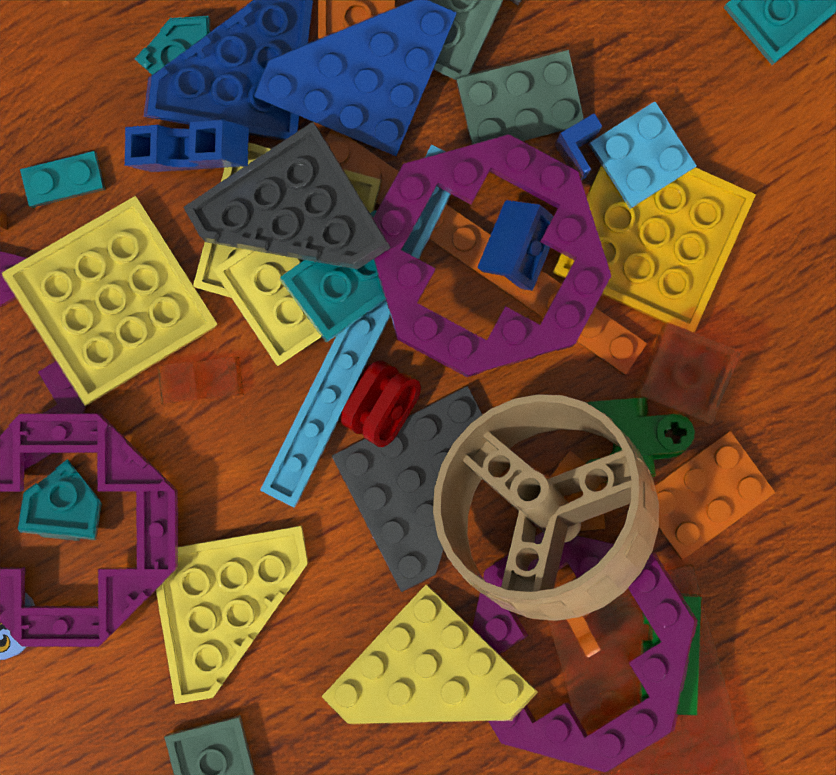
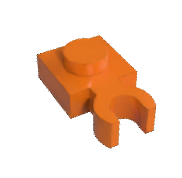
[566,613,601,658]

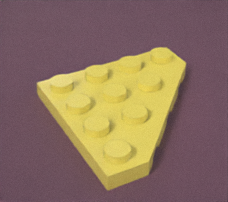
[156,525,308,704]
[322,585,538,724]

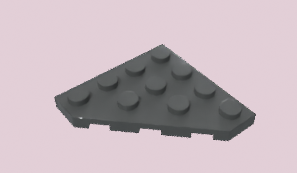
[183,122,391,269]
[332,386,482,592]

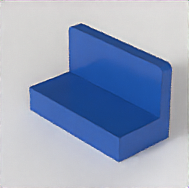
[555,113,603,181]
[478,200,554,291]

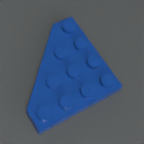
[143,0,313,141]
[254,0,457,156]

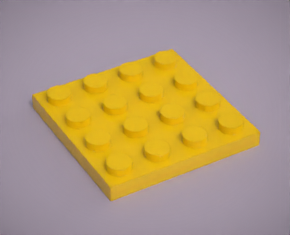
[553,165,756,335]

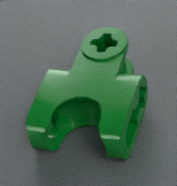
[586,398,695,483]

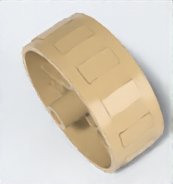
[433,394,659,621]

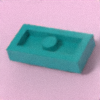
[20,151,106,208]

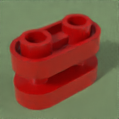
[341,360,421,447]

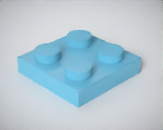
[589,101,696,209]

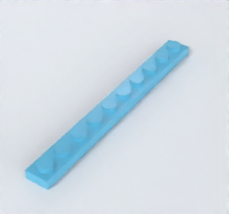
[260,144,451,507]

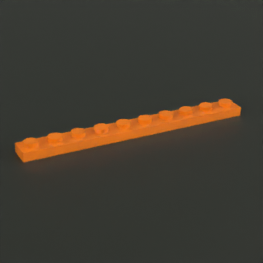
[325,130,648,375]

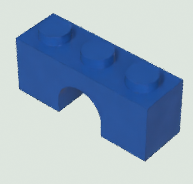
[124,119,249,172]

